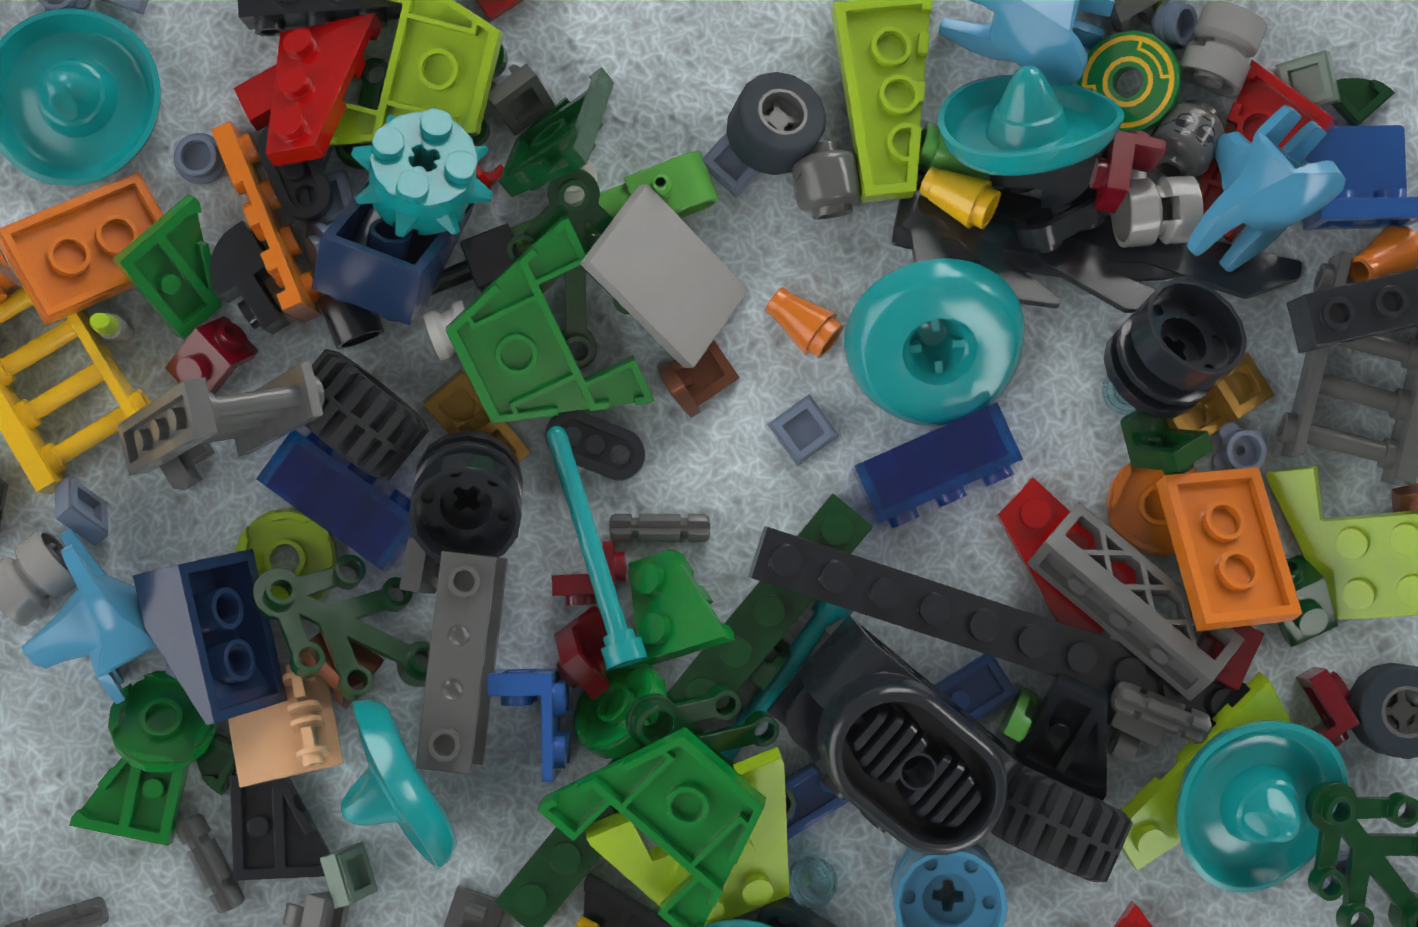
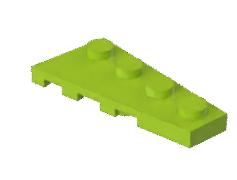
[831,0,933,203]
[1121,672,1292,871]

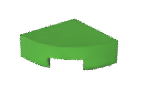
[998,685,1039,742]

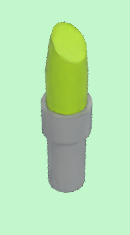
[89,313,134,342]

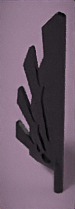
[892,170,1302,313]

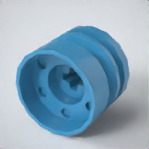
[891,844,1008,927]

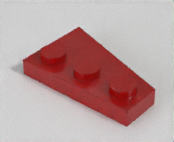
[266,13,383,167]
[1199,60,1334,243]
[996,477,1137,636]

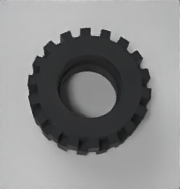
[305,349,429,480]
[991,766,1133,882]

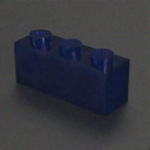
[851,402,1023,529]
[256,430,413,571]

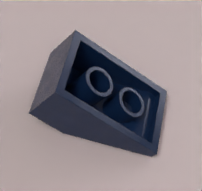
[311,181,474,326]
[133,549,288,725]

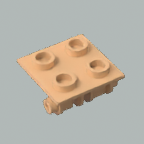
[228,661,344,788]

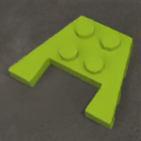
[329,0,504,146]
[1266,465,1418,620]
[585,746,789,926]

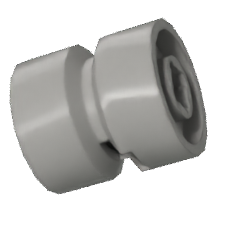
[1179,1,1268,97]
[1111,175,1203,248]
[0,529,76,626]

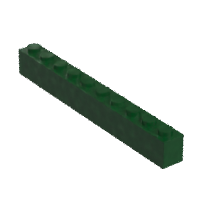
[495,493,873,927]

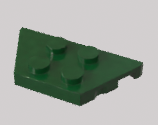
[498,67,614,198]

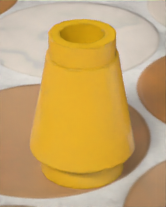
[919,166,1001,229]

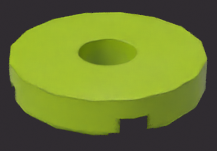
[235,508,338,600]

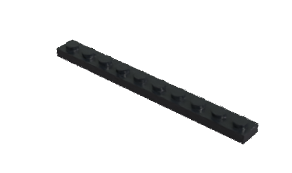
[748,526,1251,728]

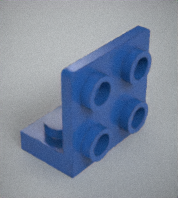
[1302,125,1418,230]
[487,668,570,782]

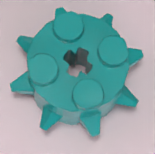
[351,108,493,238]

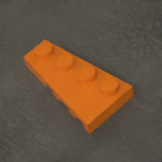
[211,121,323,323]

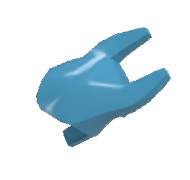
[939,0,1114,86]
[1187,105,1346,272]
[21,528,157,704]

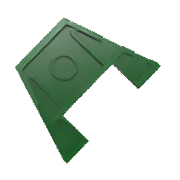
[446,215,655,424]
[537,727,766,927]

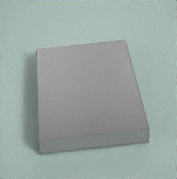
[580,184,749,368]

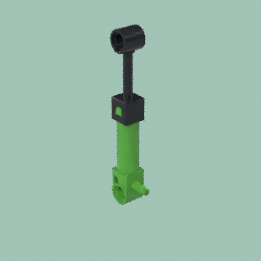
[318,151,719,349]

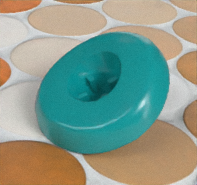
[0,8,161,186]
[938,66,1124,176]
[844,258,1025,426]
[341,699,457,870]
[1175,720,1348,893]

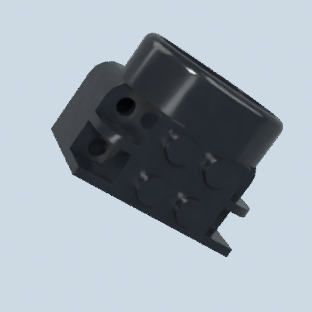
[767,614,1024,855]

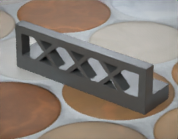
[1027,502,1245,701]

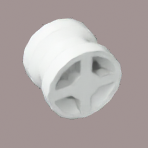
[423,299,466,362]

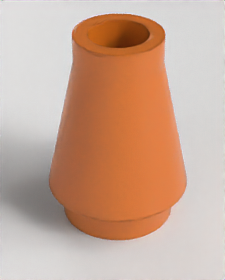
[1348,226,1418,283]
[765,287,844,358]

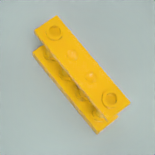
[0,287,151,494]

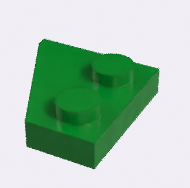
[112,194,222,340]
[629,549,735,665]
[69,758,189,846]

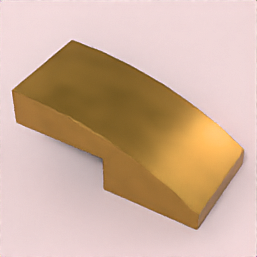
[1166,352,1275,436]
[422,369,531,462]

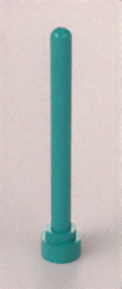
[546,426,648,671]
[721,599,854,760]

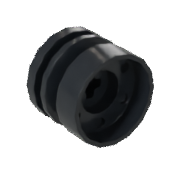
[1103,278,1247,419]
[408,430,523,561]

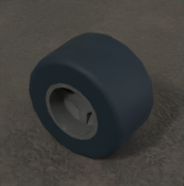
[726,72,826,175]
[1347,663,1418,759]

